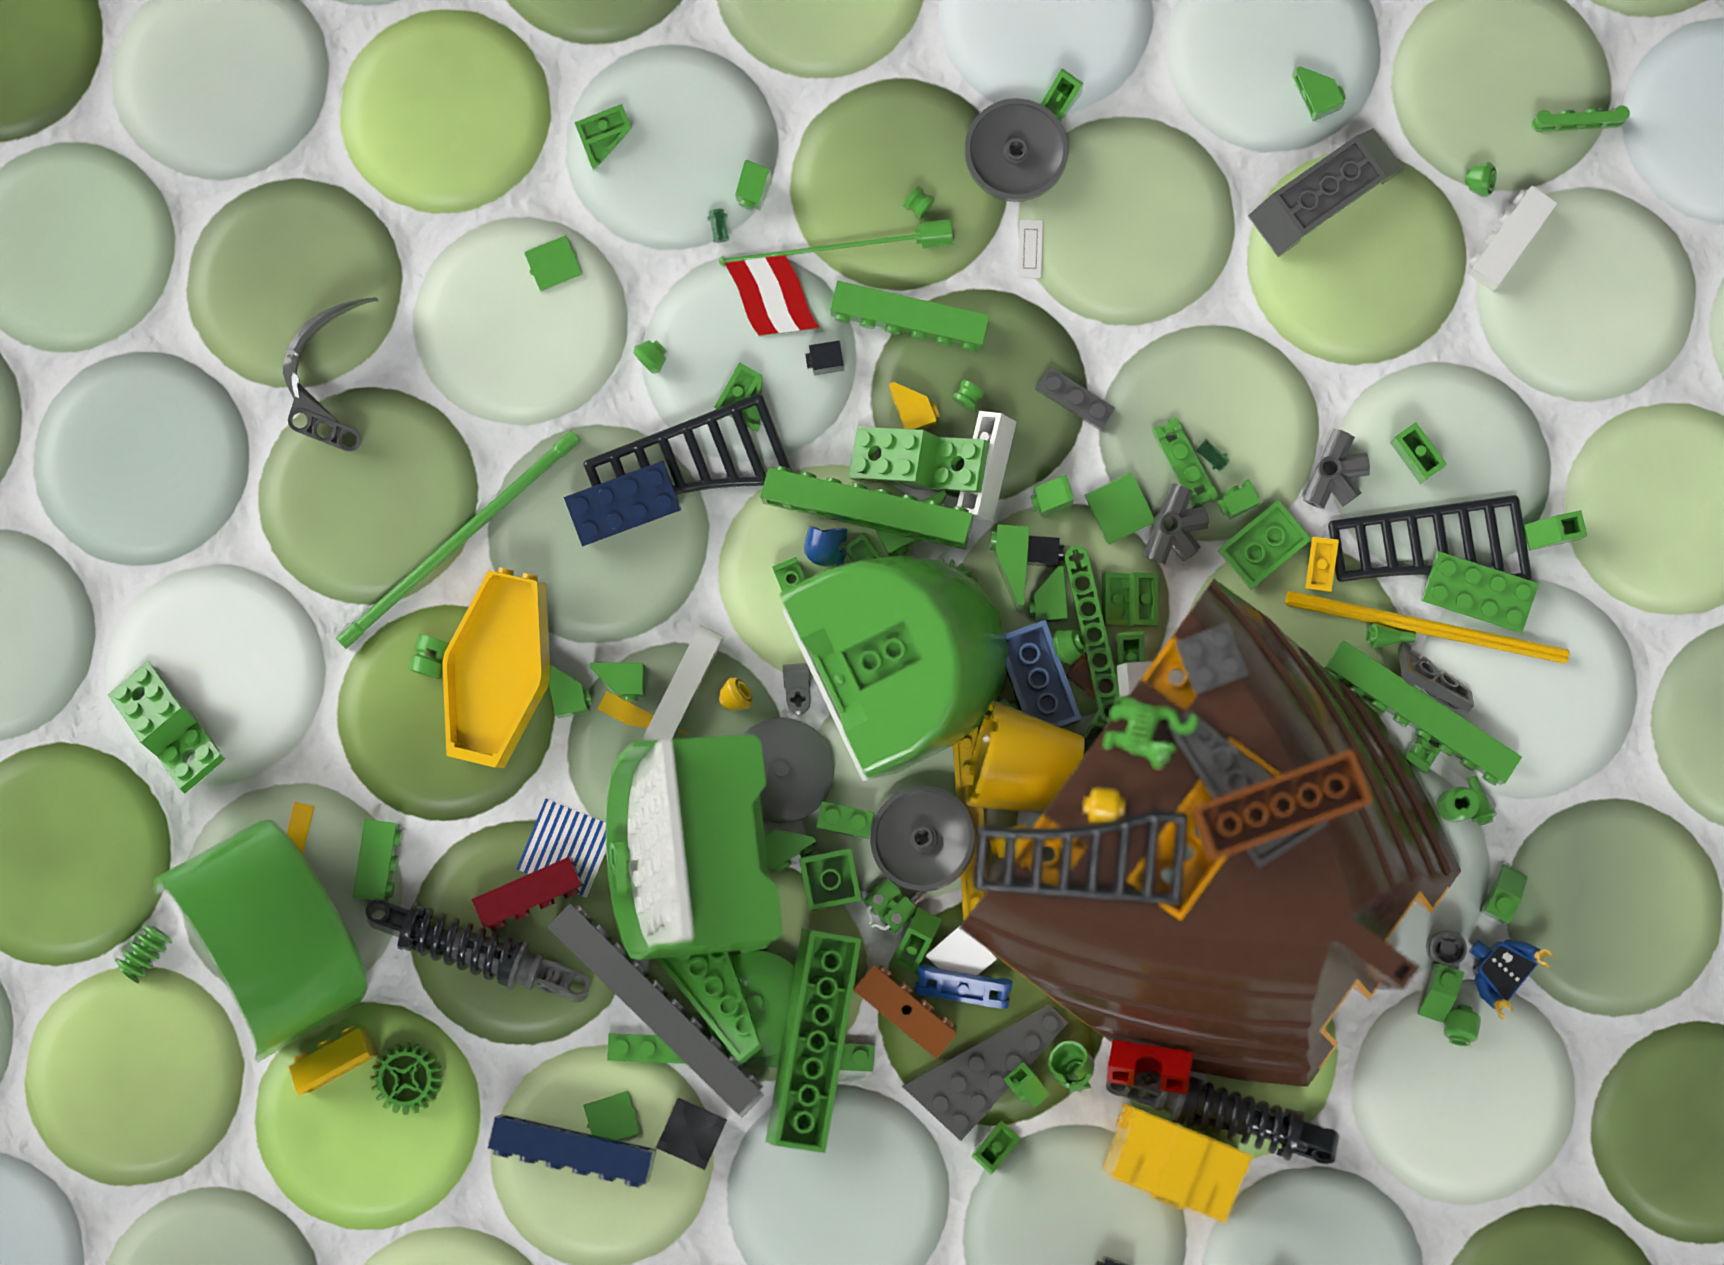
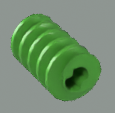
[1437,787,1479,822]
[115,925,173,984]

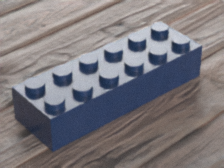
[487,1114,657,1188]

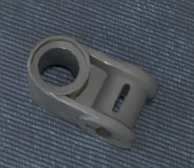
[783,663,811,715]

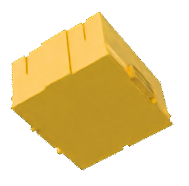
[1102,1103,1254,1224]

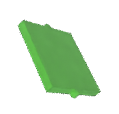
[524,235,582,292]
[583,1091,640,1140]

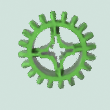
[370,1042,443,1115]

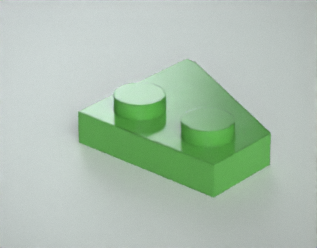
[574,104,632,170]
[714,362,762,432]

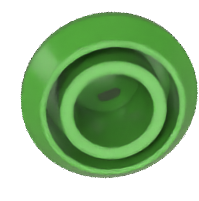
[1465,162,1497,198]
[633,340,667,374]
[1053,630,1086,664]

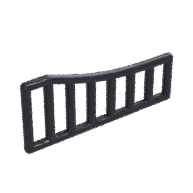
[583,393,792,495]
[1328,495,1532,582]
[974,810,1188,905]

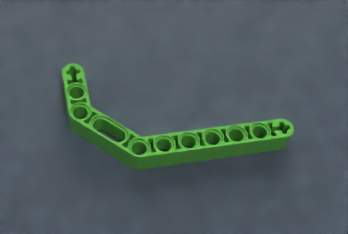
[1064,546,1119,740]

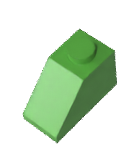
[1292,66,1346,121]
[735,160,772,211]
[1031,475,1074,516]
[1029,566,1068,623]
[590,663,645,701]
[549,664,592,718]
[1479,864,1528,924]
[891,908,942,973]
[1418,964,1465,1023]

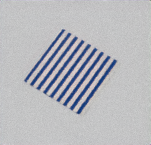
[517,799,606,898]

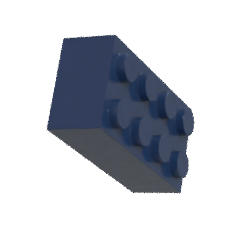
[564,460,682,547]

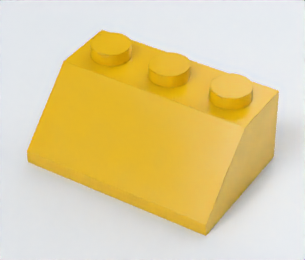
[289,1025,379,1096]

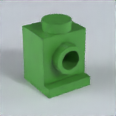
[1217,479,1260,520]
[772,557,806,592]
[1003,1062,1050,1108]

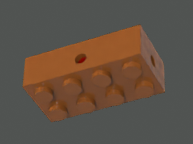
[853,965,957,1059]

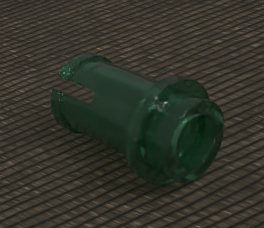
[707,209,730,243]
[1196,439,1230,472]

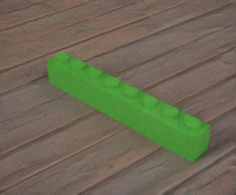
[760,466,974,550]
[1324,640,1522,786]

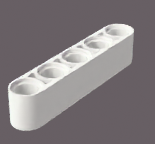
[643,625,724,741]

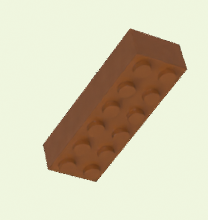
[1190,749,1373,862]

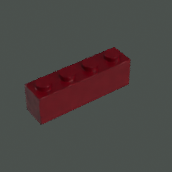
[471,856,584,931]

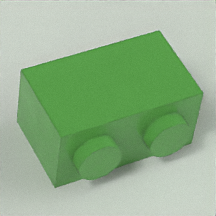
[1390,422,1447,484]
[817,801,874,840]

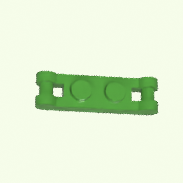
[1532,105,1630,132]
[1152,417,1219,508]

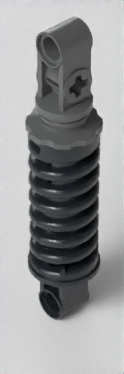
[366,899,590,1002]
[1106,1071,1340,1164]

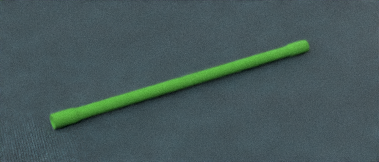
[336,430,581,649]

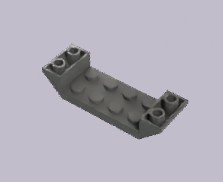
[1248,128,1404,257]

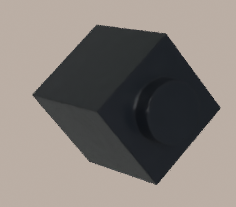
[805,340,844,376]
[1027,536,1064,567]

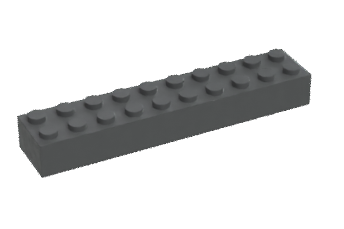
[547,904,764,1118]

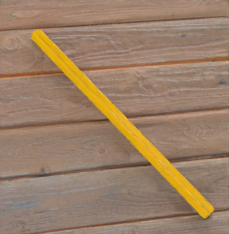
[1285,591,1570,664]

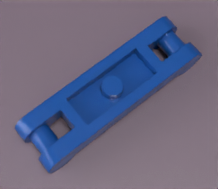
[914,964,1013,1009]

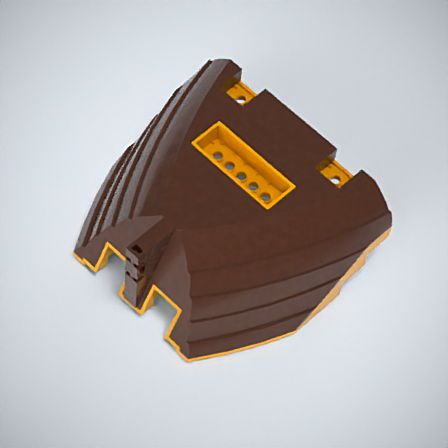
[959,578,1461,1087]

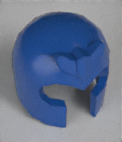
[804,526,848,567]

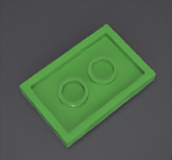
[1217,500,1312,590]

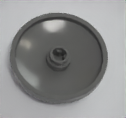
[965,98,1068,202]
[743,718,834,823]
[870,785,976,892]

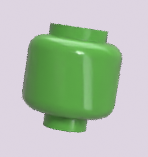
[1444,1005,1481,1047]

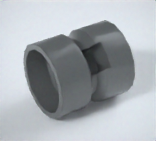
[1426,931,1467,966]

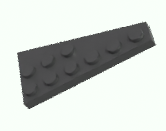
[1166,711,1329,869]
[902,1004,1068,1141]

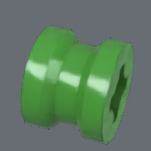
[903,186,935,219]
[952,380,985,411]

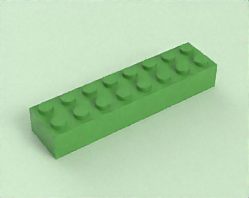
[765,928,861,1153]

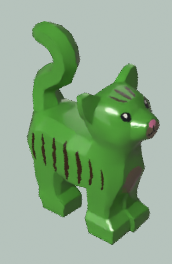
[1103,695,1198,769]

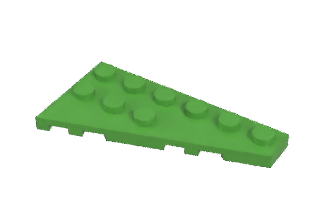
[656,951,762,1064]

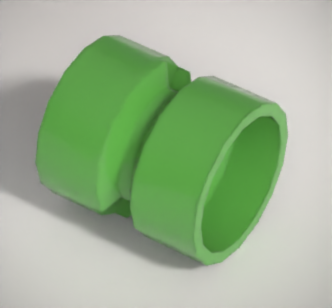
[408,634,449,679]

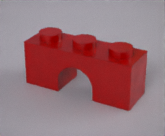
[1107,1040,1193,1094]

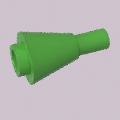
[1366,623,1416,649]
[1467,776,1497,825]

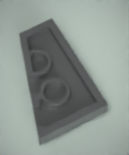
[1398,642,1474,713]

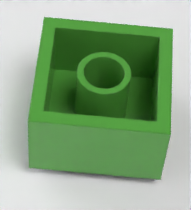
[799,848,862,912]

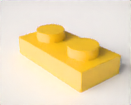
[1305,536,1339,593]

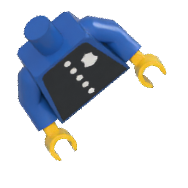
[1469,939,1555,1020]

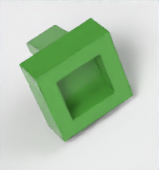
[1404,736,1440,773]

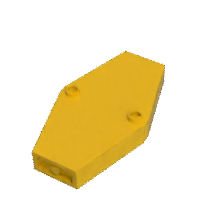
[442,567,551,768]

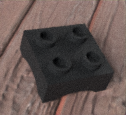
[656,1098,727,1170]

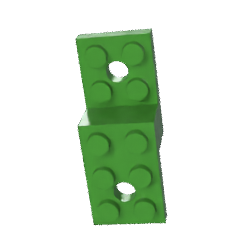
[849,427,989,493]
[108,661,225,793]

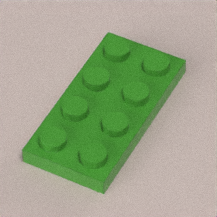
[1421,551,1539,633]

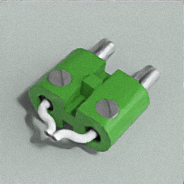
[863,878,926,934]

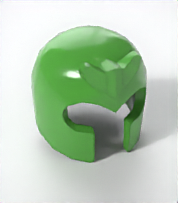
[1048,1041,1095,1093]

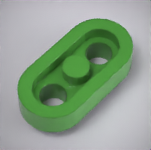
[610,842,631,896]

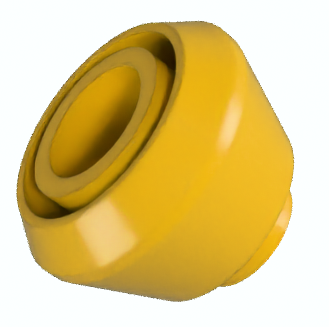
[719,677,753,712]

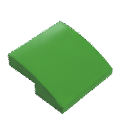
[1084,472,1154,544]
[1102,572,1158,626]

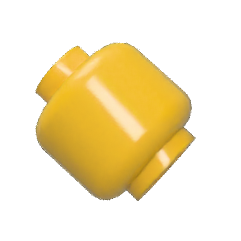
[1083,788,1125,824]

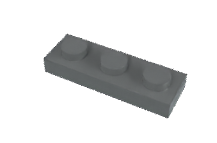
[1035,366,1115,431]

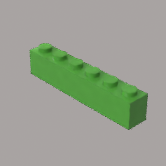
[830,281,989,352]

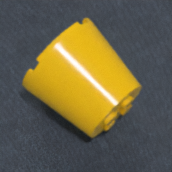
[966,701,1085,813]

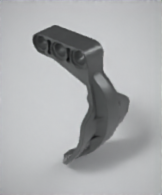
[283,297,378,452]

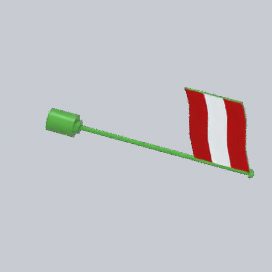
[719,219,953,336]

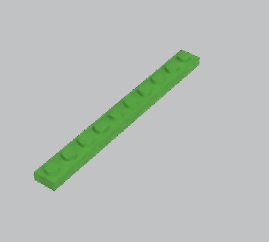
[607,1033,874,1072]

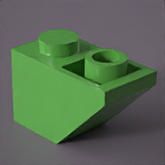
[1524,510,1587,551]
[765,829,817,872]

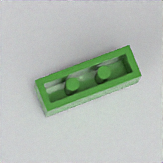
[352,819,403,902]

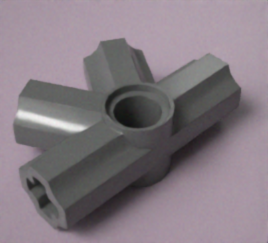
[1303,428,1370,509]
[1143,483,1209,565]

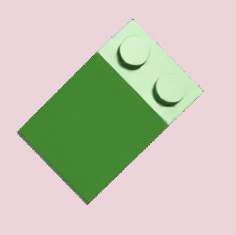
[990,524,1029,612]

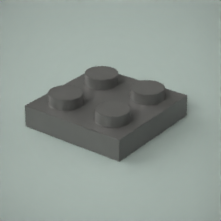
[1175,623,1248,695]

